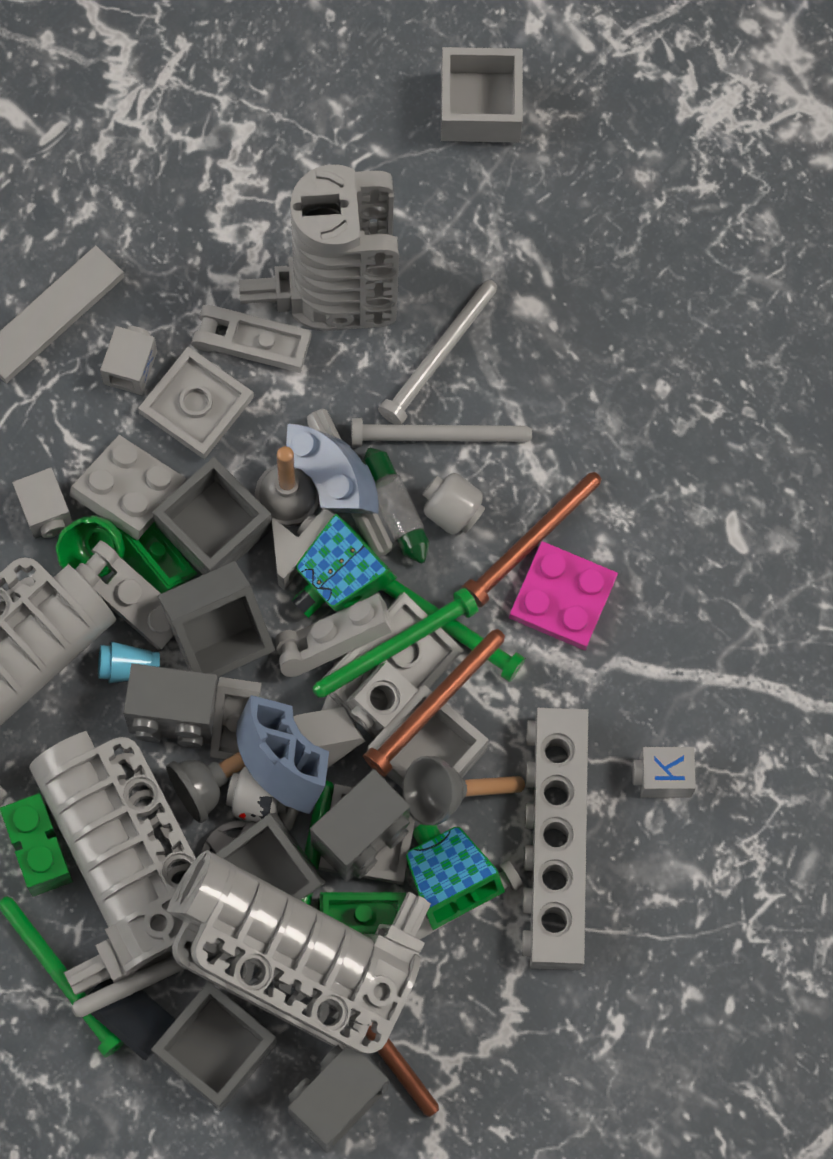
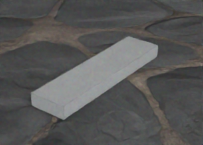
[0,245,125,384]

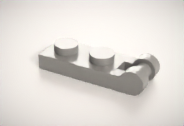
[191,305,312,373]
[75,541,174,649]
[275,593,393,677]

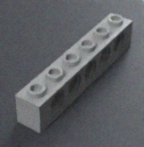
[522,708,588,970]

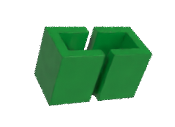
[0,793,73,897]

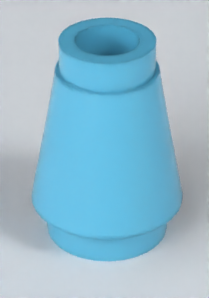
[98,641,160,683]

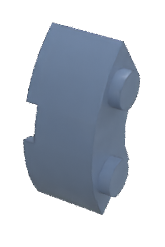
[286,424,379,514]
[236,695,329,814]

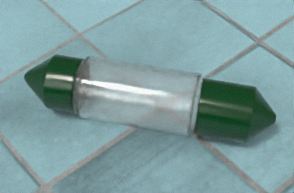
[362,447,430,564]

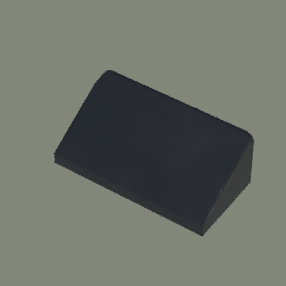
[88,978,176,1061]

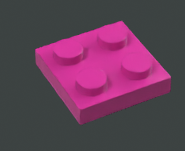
[509,541,618,650]

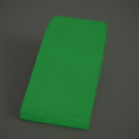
[318,892,406,934]

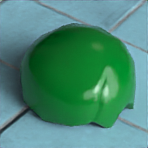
[55,515,125,578]

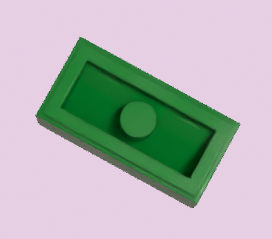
[116,522,197,594]

